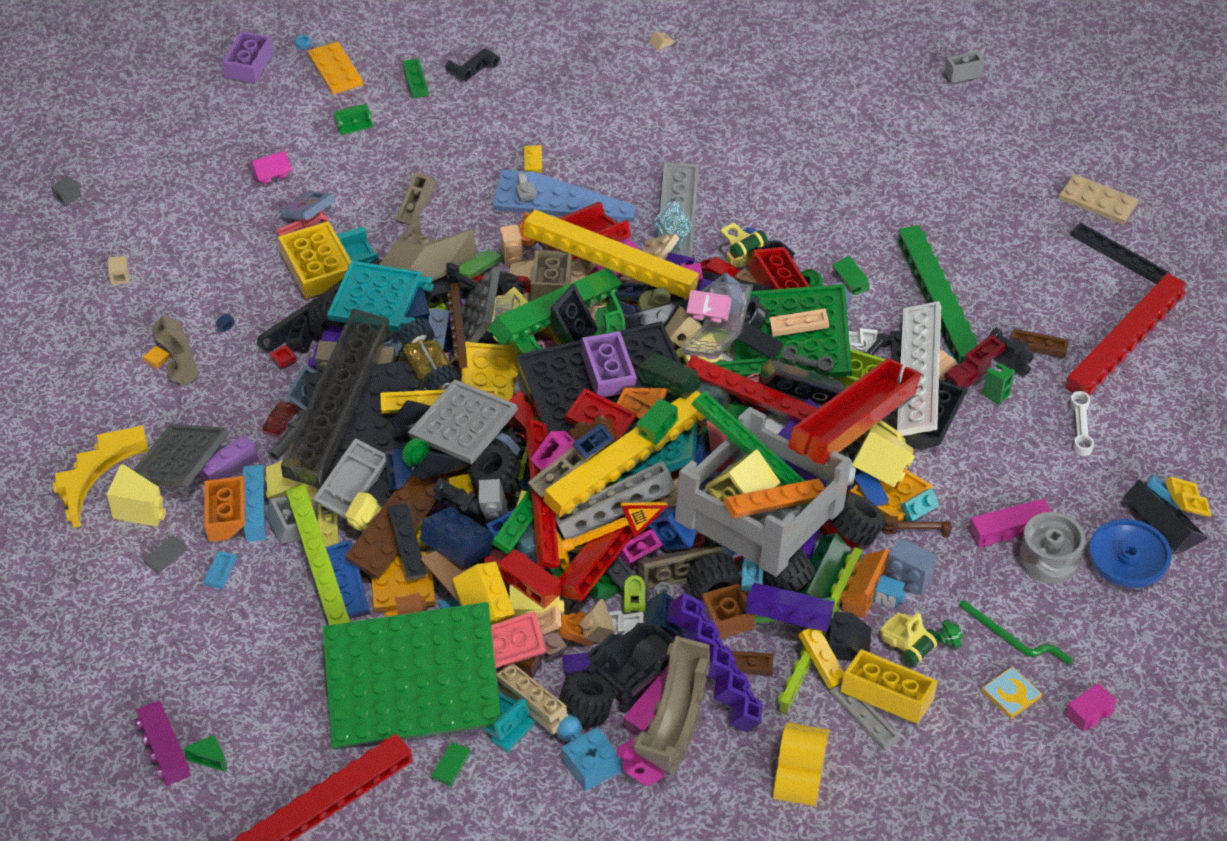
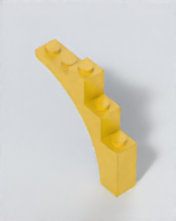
[52,425,148,528]

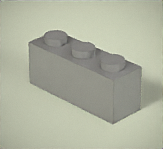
[479,479,507,523]

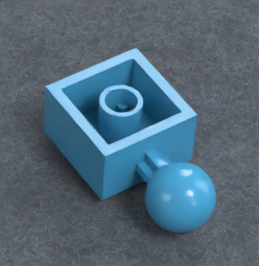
[556,714,622,791]

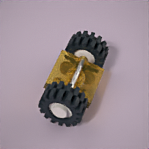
[397,318,461,390]

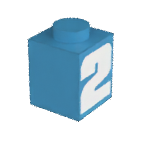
[874,575,907,609]

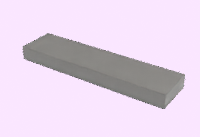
[829,683,901,751]

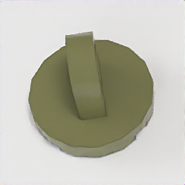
[637,288,672,311]

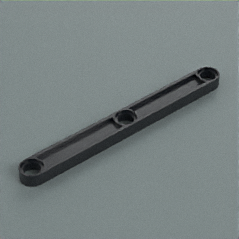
[257,258,382,351]

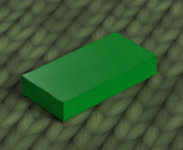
[432,742,471,787]

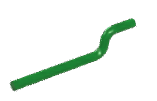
[959,599,1074,666]

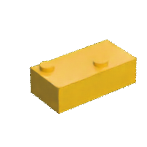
[841,649,938,724]

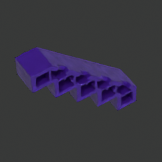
[667,593,763,732]

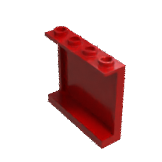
[540,201,631,261]

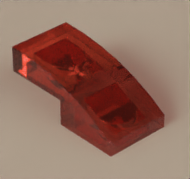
[262,401,297,435]

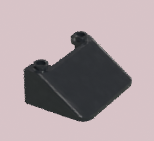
[391,400,469,479]

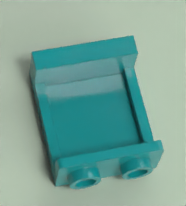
[336,226,379,265]
[480,692,530,740]

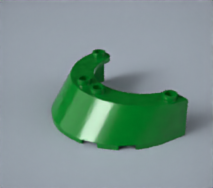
[508,293,626,355]

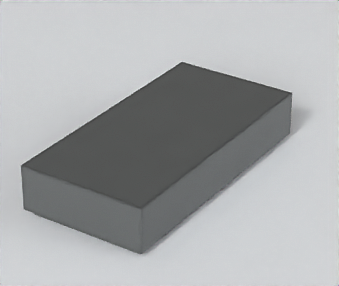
[144,536,188,574]

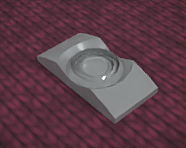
[313,438,386,519]

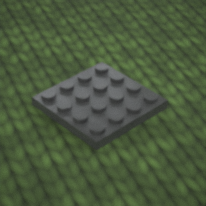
[450,267,500,367]
[133,424,229,488]

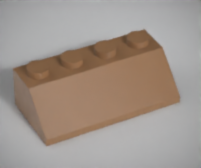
[421,551,475,603]

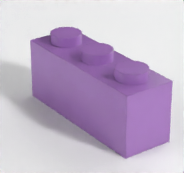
[199,434,259,483]

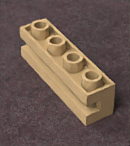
[497,664,568,734]

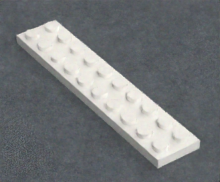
[897,301,941,436]

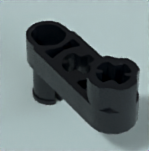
[445,48,500,82]
[424,281,474,306]

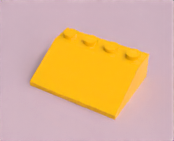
[278,221,351,299]

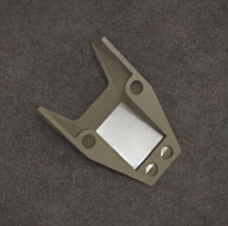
[379,217,476,281]

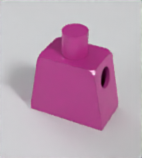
[531,431,576,471]
[616,737,664,786]

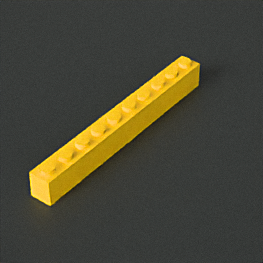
[523,210,699,300]
[544,388,705,517]

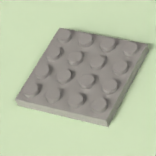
[408,380,518,464]

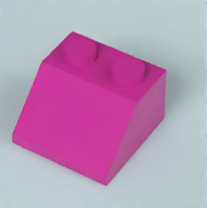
[247,151,292,184]

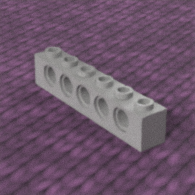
[555,461,676,539]

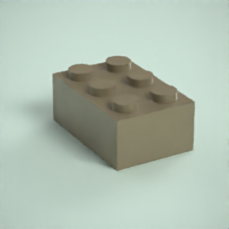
[531,250,572,301]

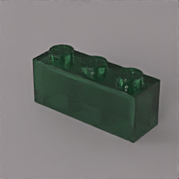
[639,353,701,399]

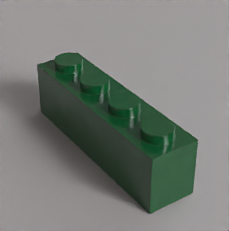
[795,533,851,599]

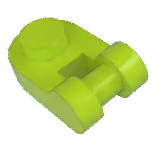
[624,575,645,613]

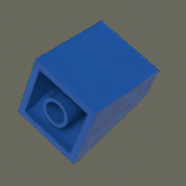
[648,506,697,551]

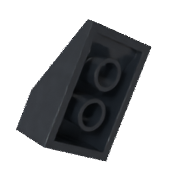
[550,284,598,345]

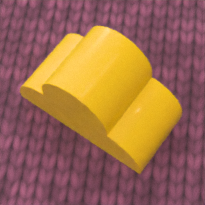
[773,722,830,807]

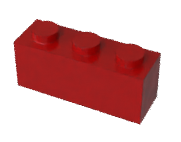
[498,549,561,609]

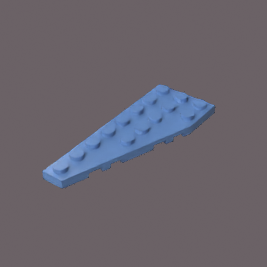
[493,169,635,222]

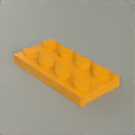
[308,41,364,95]

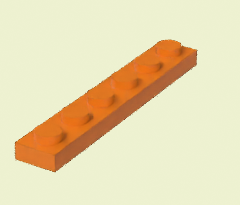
[723,478,825,519]

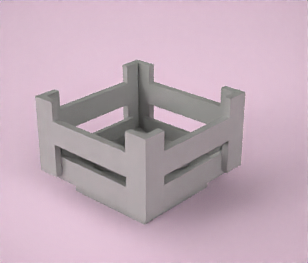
[675,407,851,577]

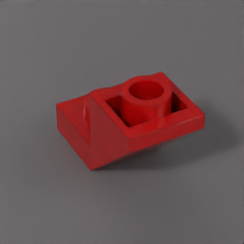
[700,257,739,278]

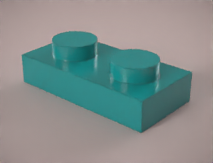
[900,488,939,521]
[491,716,535,753]

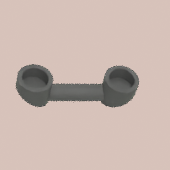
[782,346,834,374]

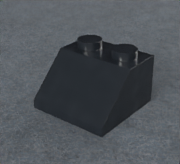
[829,612,871,661]

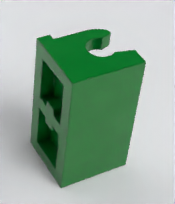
[334,103,374,136]
[832,256,870,295]
[982,363,1015,405]
[636,398,679,446]

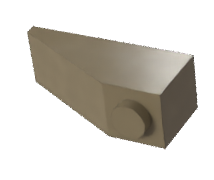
[396,172,436,225]
[528,447,588,498]

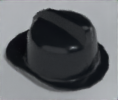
[739,296,769,329]

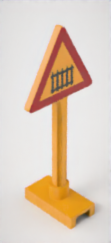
[556,502,668,570]

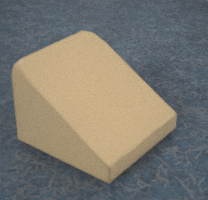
[649,32,674,50]

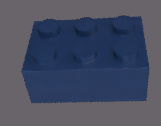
[420,506,494,568]

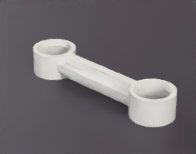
[1070,391,1094,456]

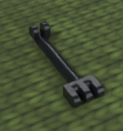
[446,262,500,298]

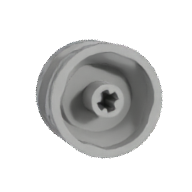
[1019,512,1085,584]

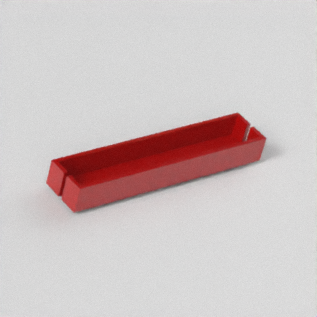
[788,358,921,465]

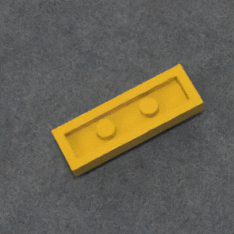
[798,628,844,689]

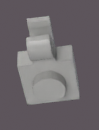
[516,171,538,202]

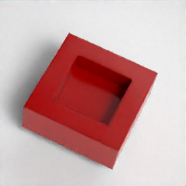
[270,345,297,369]

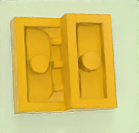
[1165,477,1211,517]

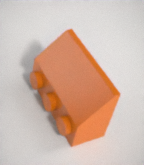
[204,476,245,542]
[840,549,889,619]

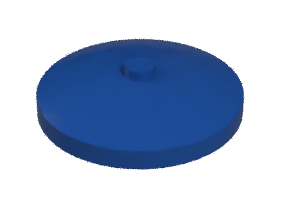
[1089,519,1171,588]

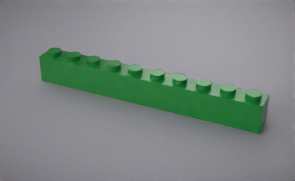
[897,225,978,364]
[488,268,622,346]

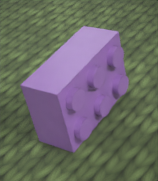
[222,31,274,84]
[581,331,637,397]

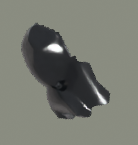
[587,623,675,705]

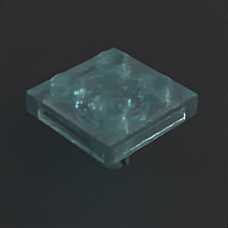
[654,198,693,249]

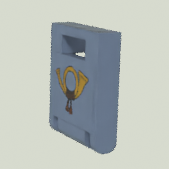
[281,191,335,220]

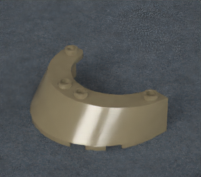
[632,636,710,774]

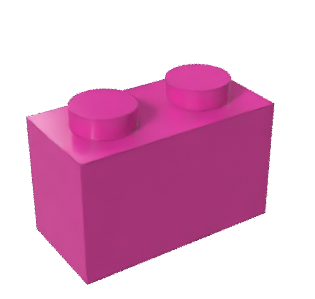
[619,529,662,568]
[1065,683,1116,732]

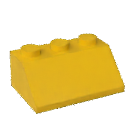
[452,562,515,625]

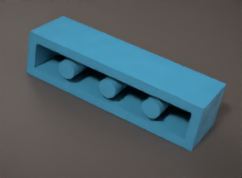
[244,465,266,542]

